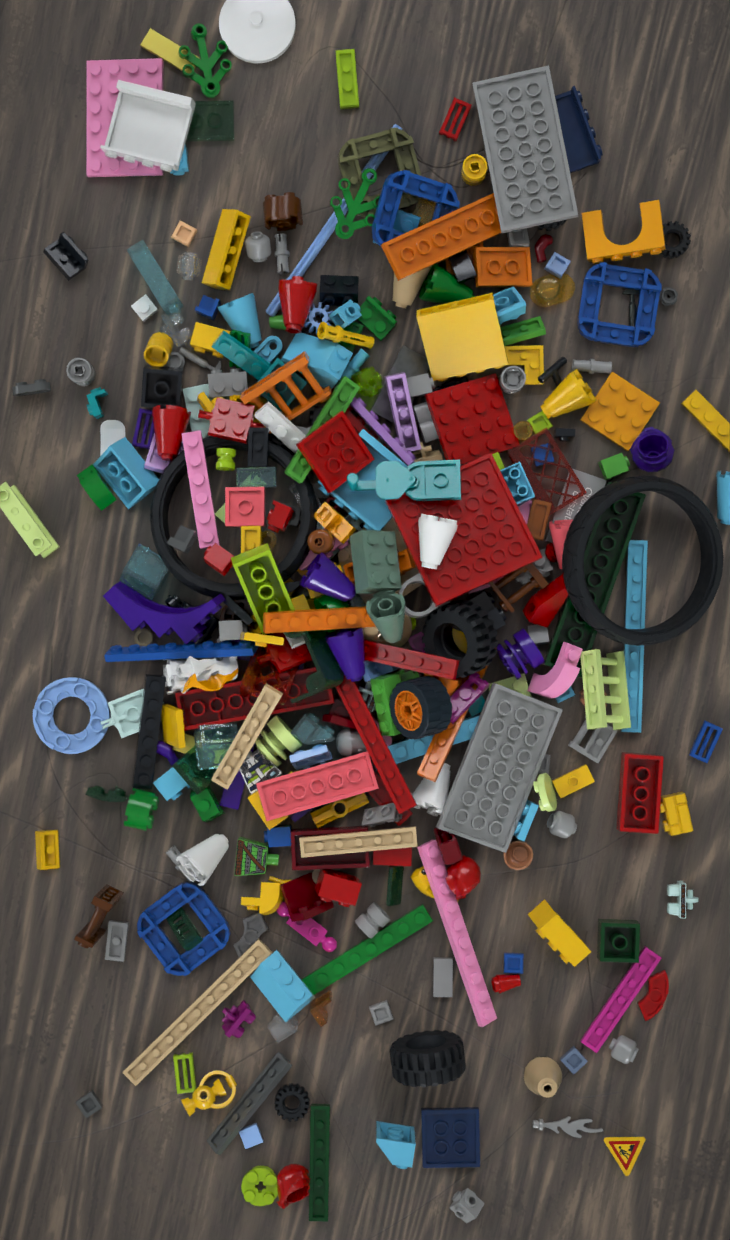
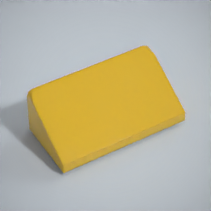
[35,830,60,870]

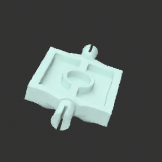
[100,688,164,738]

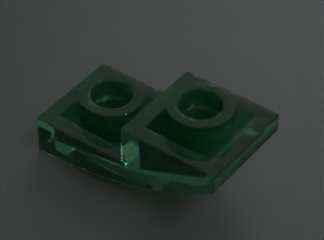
[86,785,129,802]

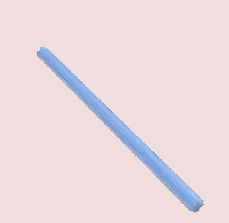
[266,124,402,317]

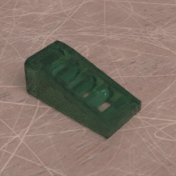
[166,907,203,951]

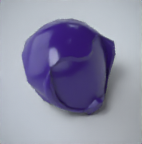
[630,427,675,472]

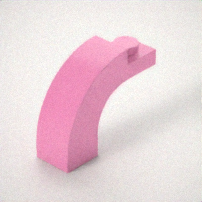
[527,642,583,699]

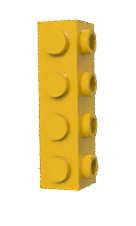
[202,209,251,290]

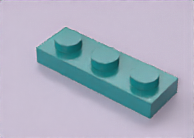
[212,330,270,380]

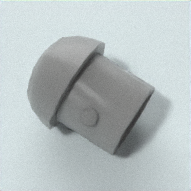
[336,728,367,757]

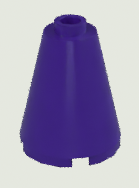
[300,552,356,602]
[325,628,365,682]

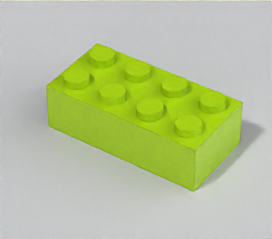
[231,543,295,634]

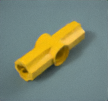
[310,793,369,828]

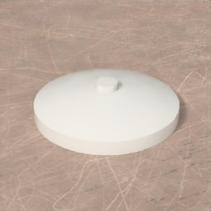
[219,0,296,63]

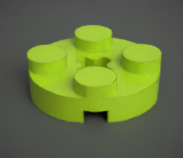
[241,1166,278,1206]

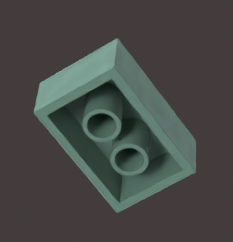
[350,530,402,594]

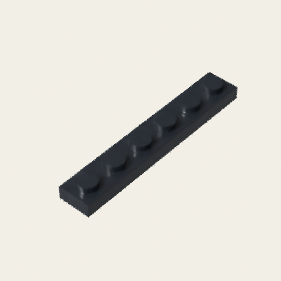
[132,674,166,789]

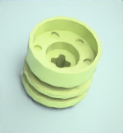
[255,715,303,767]

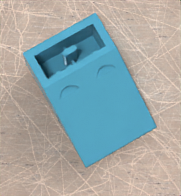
[500,462,535,506]

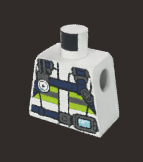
[239,749,281,794]

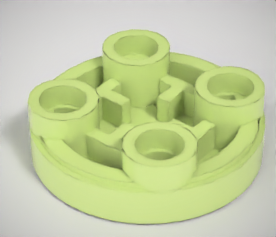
[533,773,557,812]

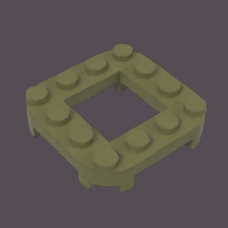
[338,128,421,217]

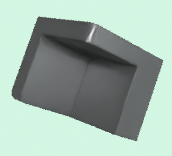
[167,525,198,554]

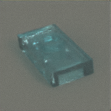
[237,467,276,488]

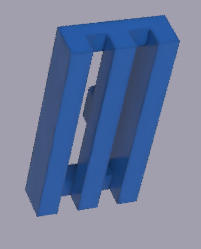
[689,720,723,763]

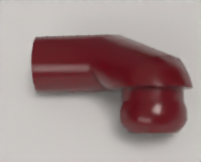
[534,234,553,263]

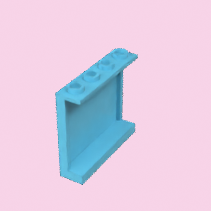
[318,429,417,531]

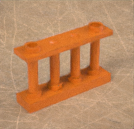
[240,351,331,434]

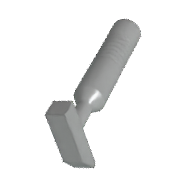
[178,347,221,370]

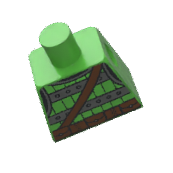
[234,837,279,876]

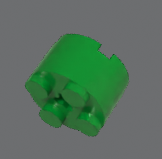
[123,788,159,831]

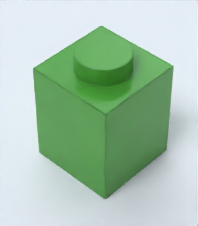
[598,453,630,480]

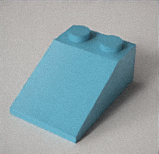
[281,333,353,389]

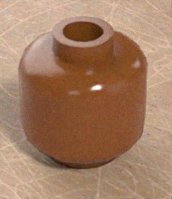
[307,529,335,555]

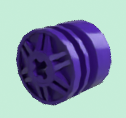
[496,628,545,680]

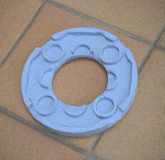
[33,677,110,754]

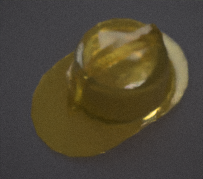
[530,273,575,307]

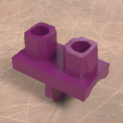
[222,1000,256,1038]

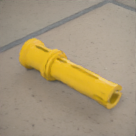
[317,322,374,349]

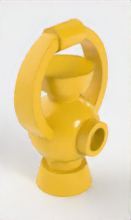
[181,1071,237,1117]

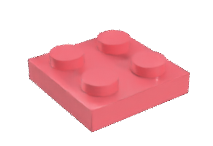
[225,487,265,527]

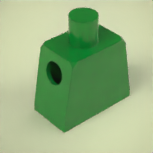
[190,781,225,822]

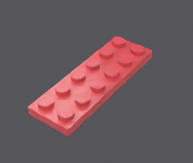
[256,751,379,821]

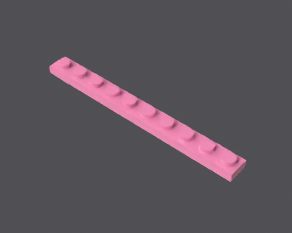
[417,840,497,1027]

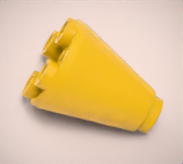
[540,369,597,419]

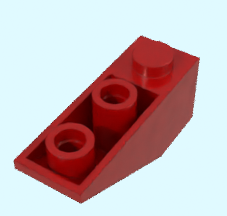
[523,573,568,627]

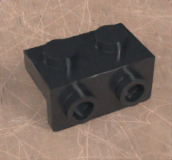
[43,232,89,281]
[320,275,359,306]

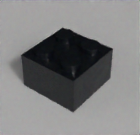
[141,365,184,409]

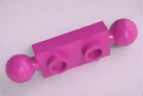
[277,901,337,952]

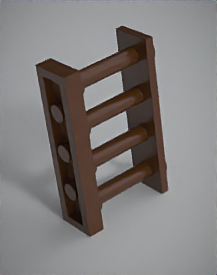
[487,563,548,613]
[74,884,124,948]

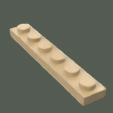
[211,683,283,790]
[299,826,418,858]

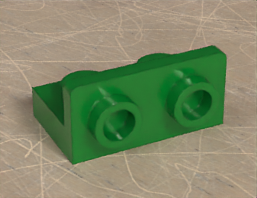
[357,296,397,341]

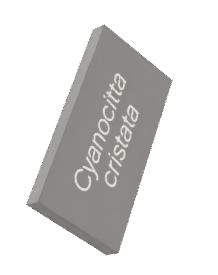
[545,468,607,543]

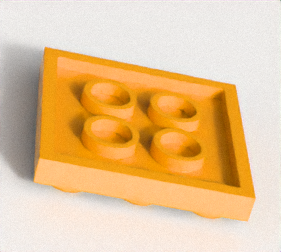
[580,372,660,452]

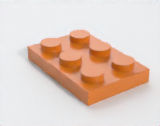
[473,247,533,287]

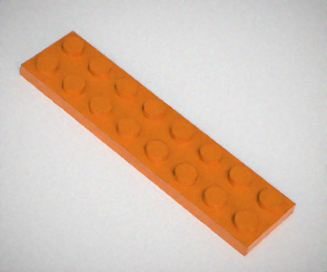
[381,193,501,281]

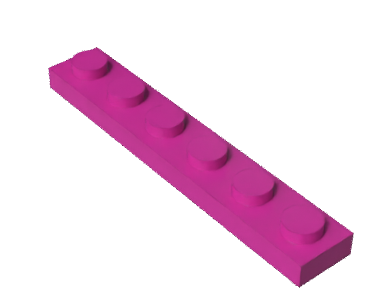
[580,946,662,1053]

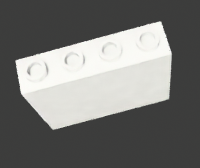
[100,80,196,172]

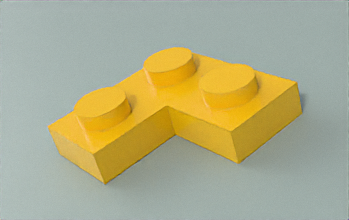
[505,345,544,385]

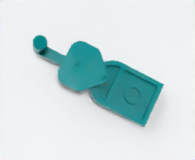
[347,459,461,501]

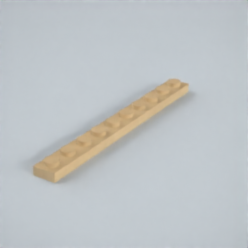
[122,939,272,1086]

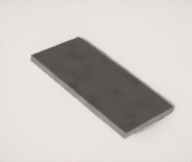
[370,345,429,423]

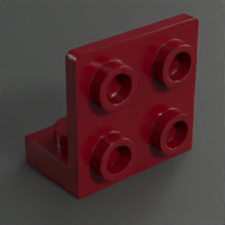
[280,873,334,922]

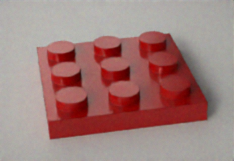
[296,411,375,493]

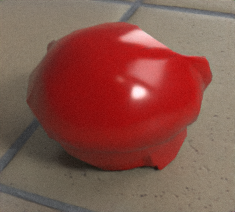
[445,855,481,900]
[276,1164,310,1209]

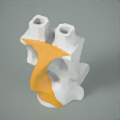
[169,636,238,694]

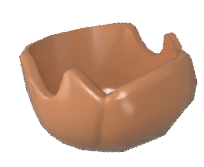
[503,840,534,870]

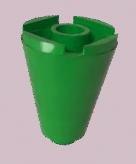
[419,264,475,304]

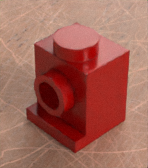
[267,500,294,533]

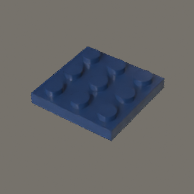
[421,1107,480,1168]

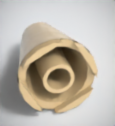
[392,266,432,308]
[524,1057,562,1098]

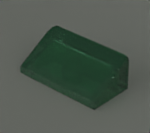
[386,866,404,906]

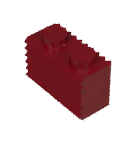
[433,827,463,865]

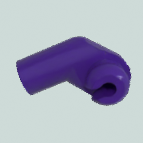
[157,741,179,766]

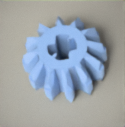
[304,302,333,336]

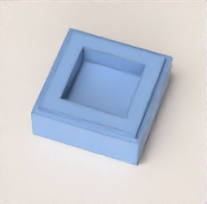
[239,1123,264,1149]

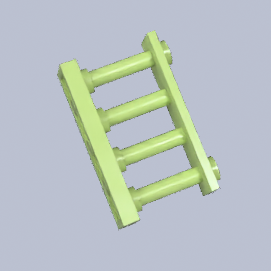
[0,482,60,558]
[580,649,631,730]

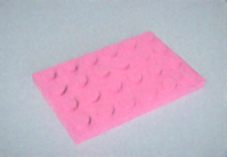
[86,58,164,177]

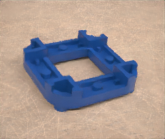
[372,170,460,246]
[577,262,662,347]
[137,881,231,976]

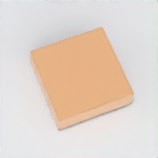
[171,220,197,248]

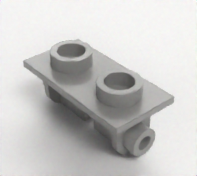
[362,803,402,827]

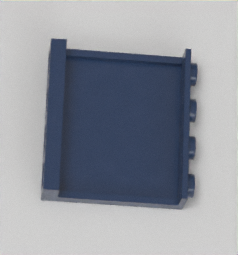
[555,86,603,174]

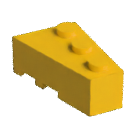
[528,899,591,967]

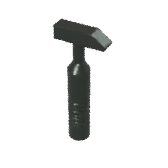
[621,289,640,327]

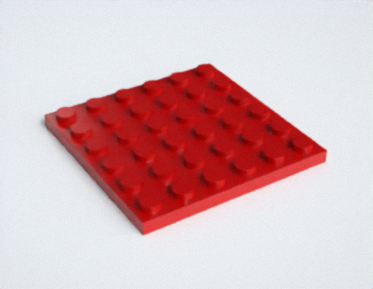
[385,453,542,607]

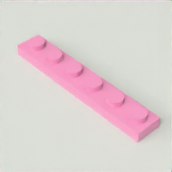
[181,430,220,549]

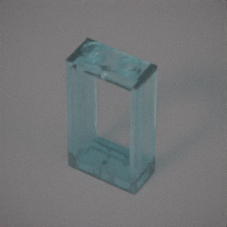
[127,240,184,316]

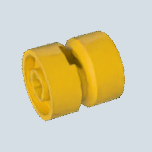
[461,154,487,186]
[144,332,173,367]

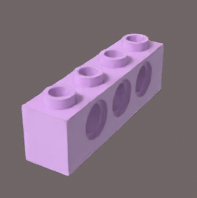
[384,372,421,452]

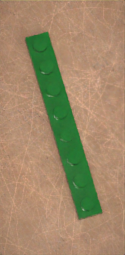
[302,904,433,995]

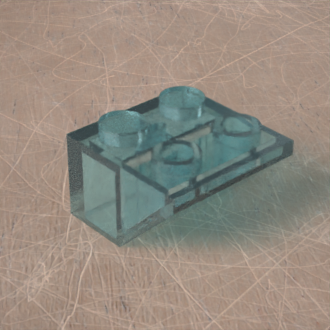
[119,543,169,600]
[291,712,336,745]
[194,723,238,769]

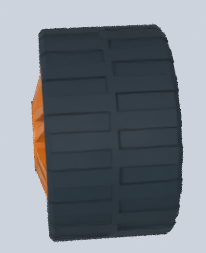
[389,676,452,740]

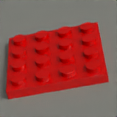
[424,373,520,465]

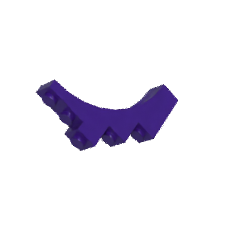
[103,579,226,644]

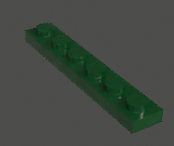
[309,1104,330,1222]

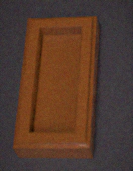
[527,499,552,541]

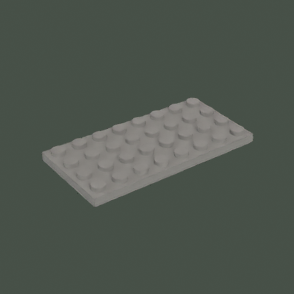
[473,65,578,233]
[436,682,563,853]

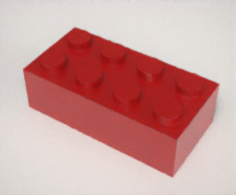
[616,752,664,834]

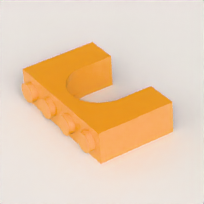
[582,200,666,264]

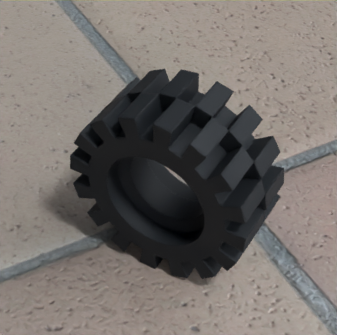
[659,221,691,259]
[274,1083,310,1122]

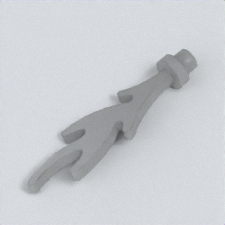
[532,1116,603,1138]

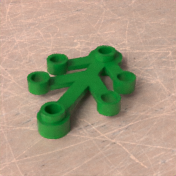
[178,24,232,98]
[330,168,380,239]

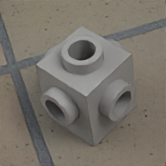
[450,1188,485,1223]

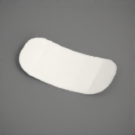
[100,420,125,456]

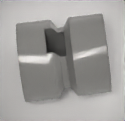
[66,358,96,386]
[499,366,526,394]
[355,902,391,939]

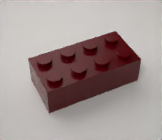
[291,826,370,870]

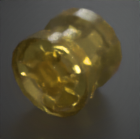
[514,421,533,441]

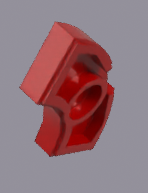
[637,970,669,1021]

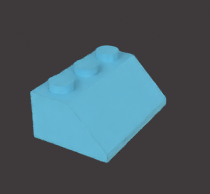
[493,286,526,325]
[93,437,159,510]
[250,950,316,1022]
[376,1121,416,1169]

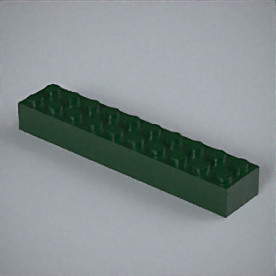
[543,482,646,677]

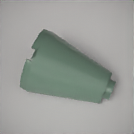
[366,590,406,643]

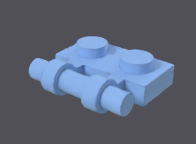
[289,744,333,770]

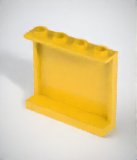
[416,293,508,381]

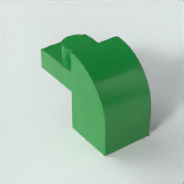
[77,464,117,511]

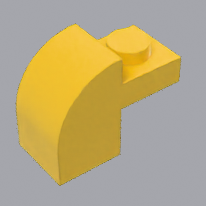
[241,882,284,915]

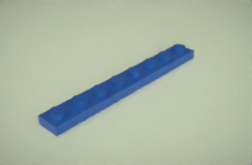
[104,640,258,662]

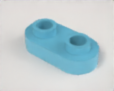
[254,336,283,363]

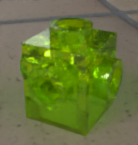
[351,366,383,398]

